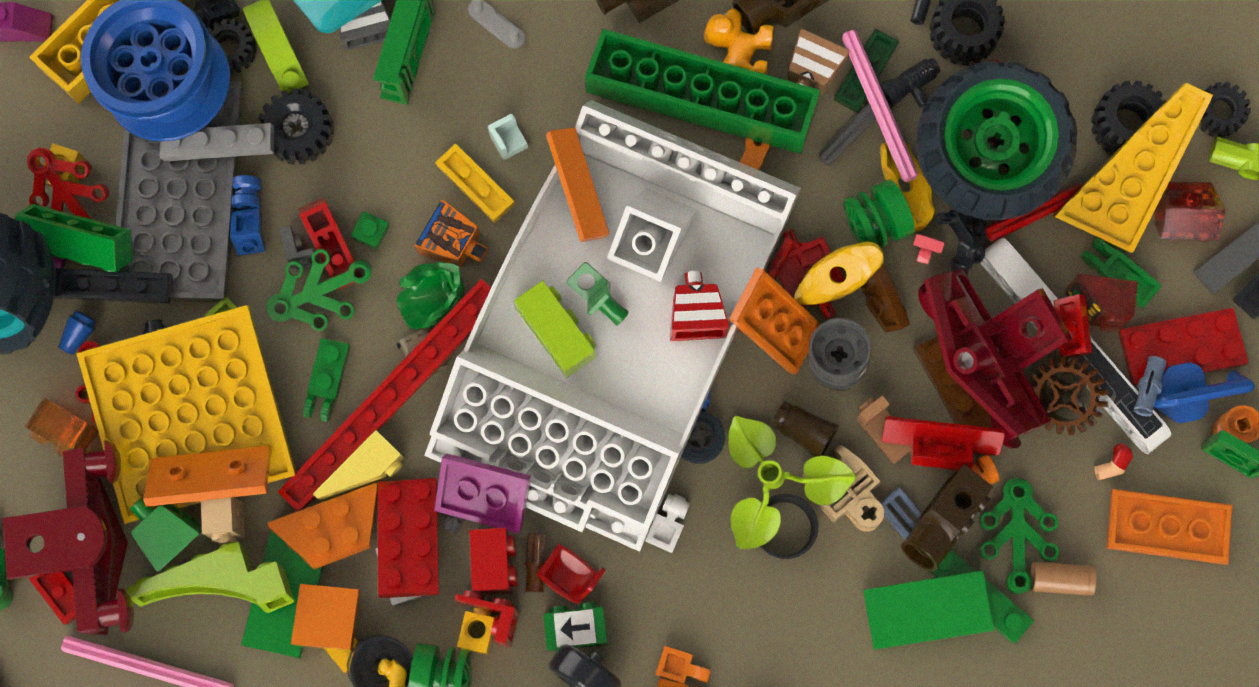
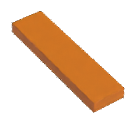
[546,127,610,242]

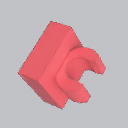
[912,233,944,264]

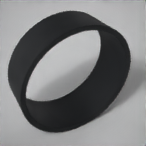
[760,494,819,559]

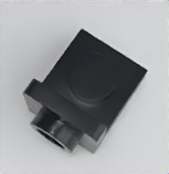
[193,0,240,30]

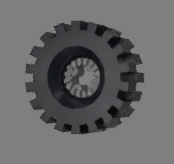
[259,89,334,165]

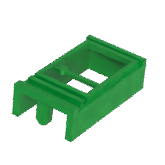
[373,0,435,105]

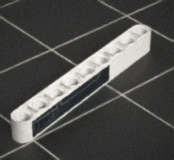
[980,237,1171,454]

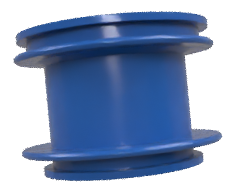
[81,0,231,142]

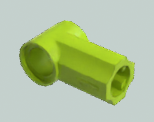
[1208,136,1259,180]

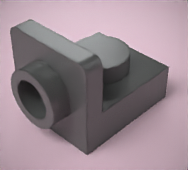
[279,226,319,269]

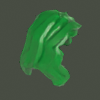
[396,262,465,330]

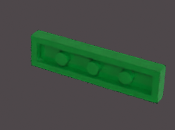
[929,550,1034,644]

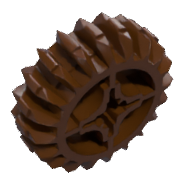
[1030,356,1109,435]

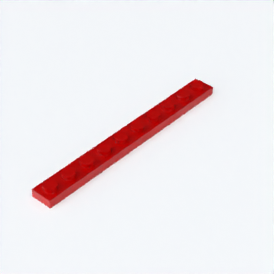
[278,279,491,511]

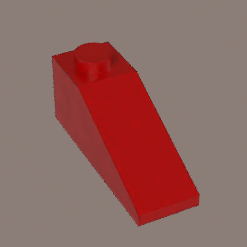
[298,197,362,291]

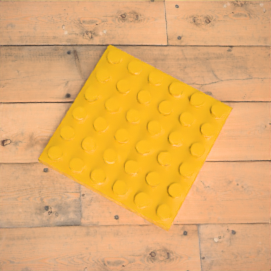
[76,305,296,524]

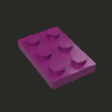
[434,453,531,534]

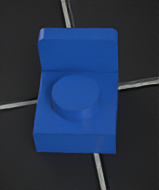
[230,208,265,255]

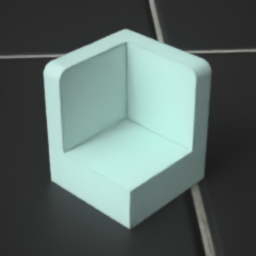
[487,114,528,160]

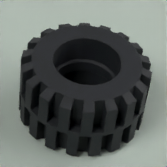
[929,0,1005,65]
[1091,80,1167,153]

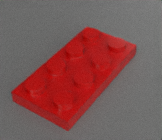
[1118,308,1249,387]
[378,478,440,599]

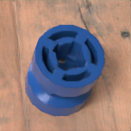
[231,175,262,210]

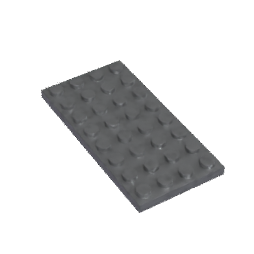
[115,81,243,301]

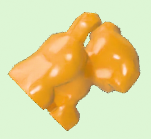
[704,8,774,75]

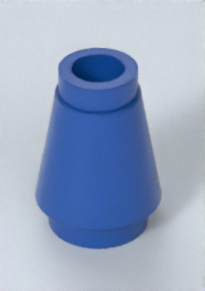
[58,310,96,355]

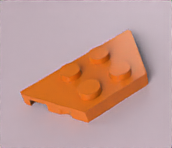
[267,483,378,569]

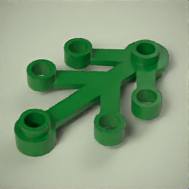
[266,249,372,331]
[979,478,1059,595]

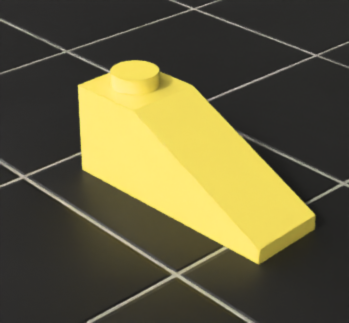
[313,430,404,501]

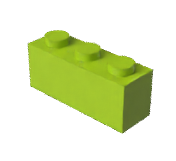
[514,280,597,378]

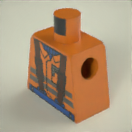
[414,199,489,267]

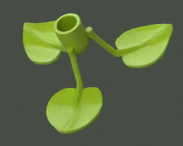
[728,416,856,549]

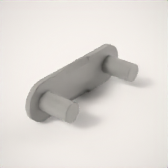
[468,0,525,49]

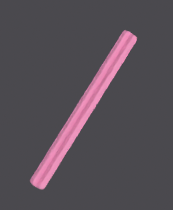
[842,30,918,182]
[61,636,234,687]

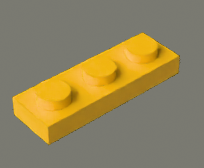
[435,143,515,224]

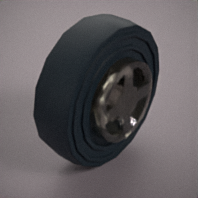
[681,411,725,464]

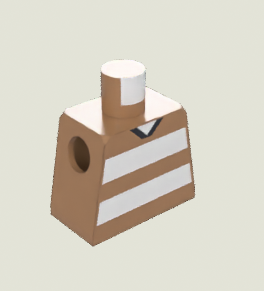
[787,29,850,95]

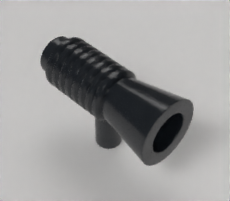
[880,58,940,109]

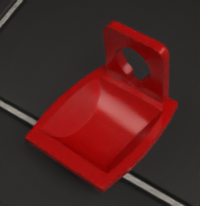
[537,543,606,605]

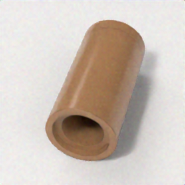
[1030,561,1096,596]

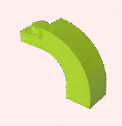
[242,0,309,93]

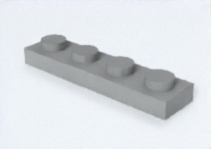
[160,123,274,161]

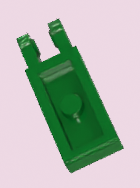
[1080,238,1162,309]
[303,338,350,422]

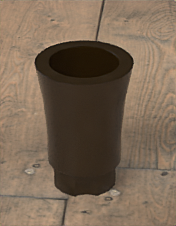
[771,401,839,457]

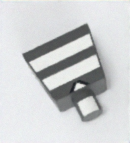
[340,1,390,51]

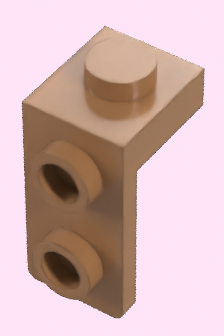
[856,395,911,464]

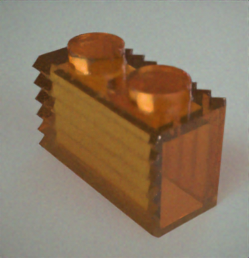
[24,397,99,457]

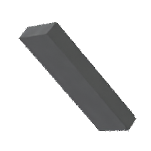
[1194,222,1259,295]

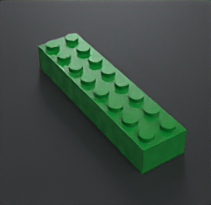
[585,28,820,154]

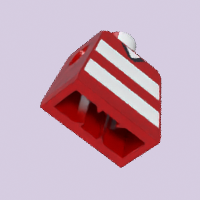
[670,271,729,341]

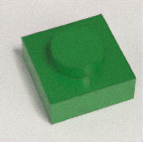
[350,211,390,250]

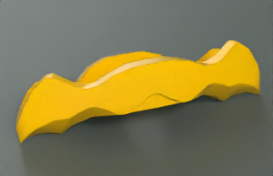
[880,142,935,233]
[794,242,884,305]

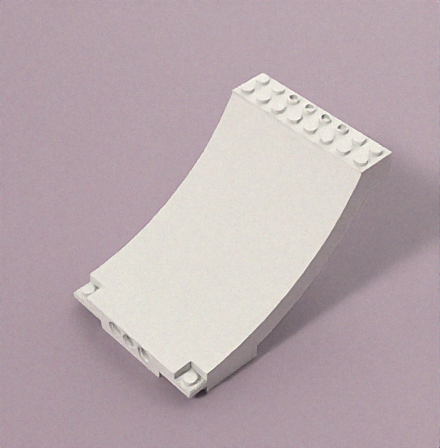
[425,100,801,552]

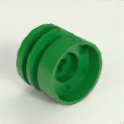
[843,179,915,248]
[408,643,472,687]

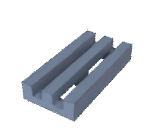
[880,487,922,540]

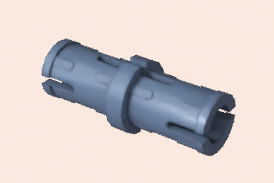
[1134,356,1166,416]

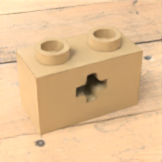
[201,497,245,545]

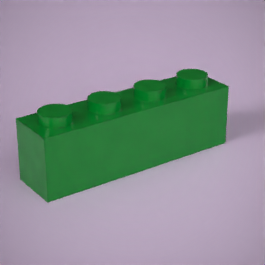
[15,204,132,272]

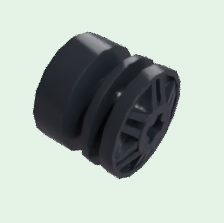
[346,634,413,687]

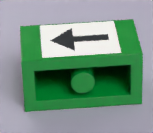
[543,602,608,652]

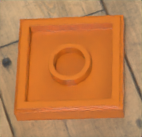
[291,584,361,651]

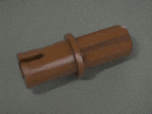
[524,533,545,592]

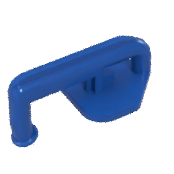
[1154,362,1255,423]

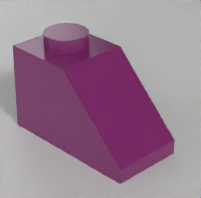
[0,2,53,41]

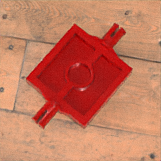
[770,229,845,320]

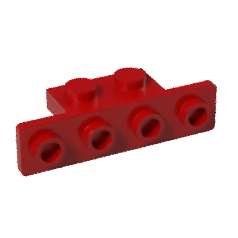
[882,416,1004,471]

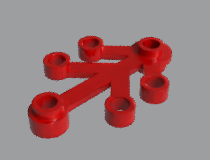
[27,147,109,219]

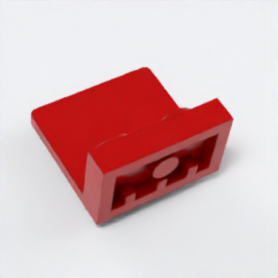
[454,590,519,648]

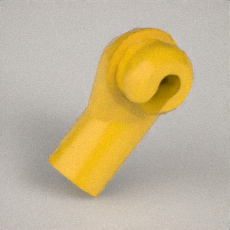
[377,658,407,687]

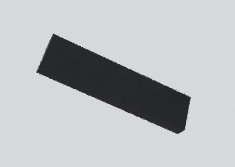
[54,268,173,304]

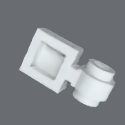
[645,493,690,553]

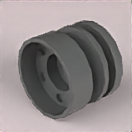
[808,318,871,390]

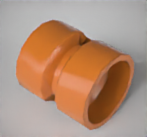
[1212,405,1259,444]

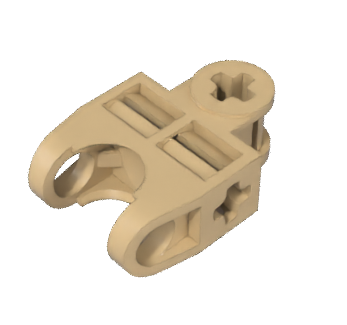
[802,445,884,532]

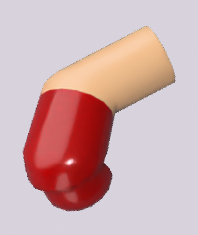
[1094,443,1133,480]

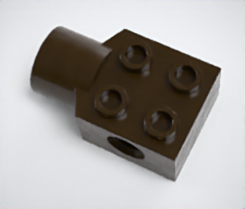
[732,0,829,34]
[901,464,993,571]

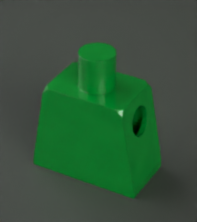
[129,497,202,572]

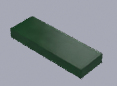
[834,29,900,113]

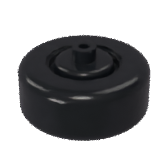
[548,644,622,687]

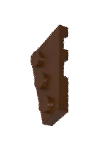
[839,263,910,333]

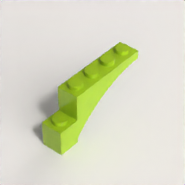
[126,541,295,613]

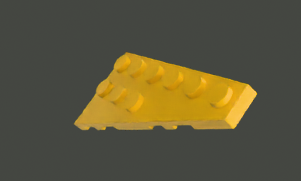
[1053,83,1213,253]

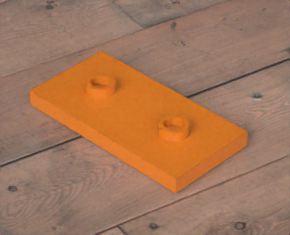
[729,268,820,375]
[143,445,271,507]
[1106,489,1233,565]

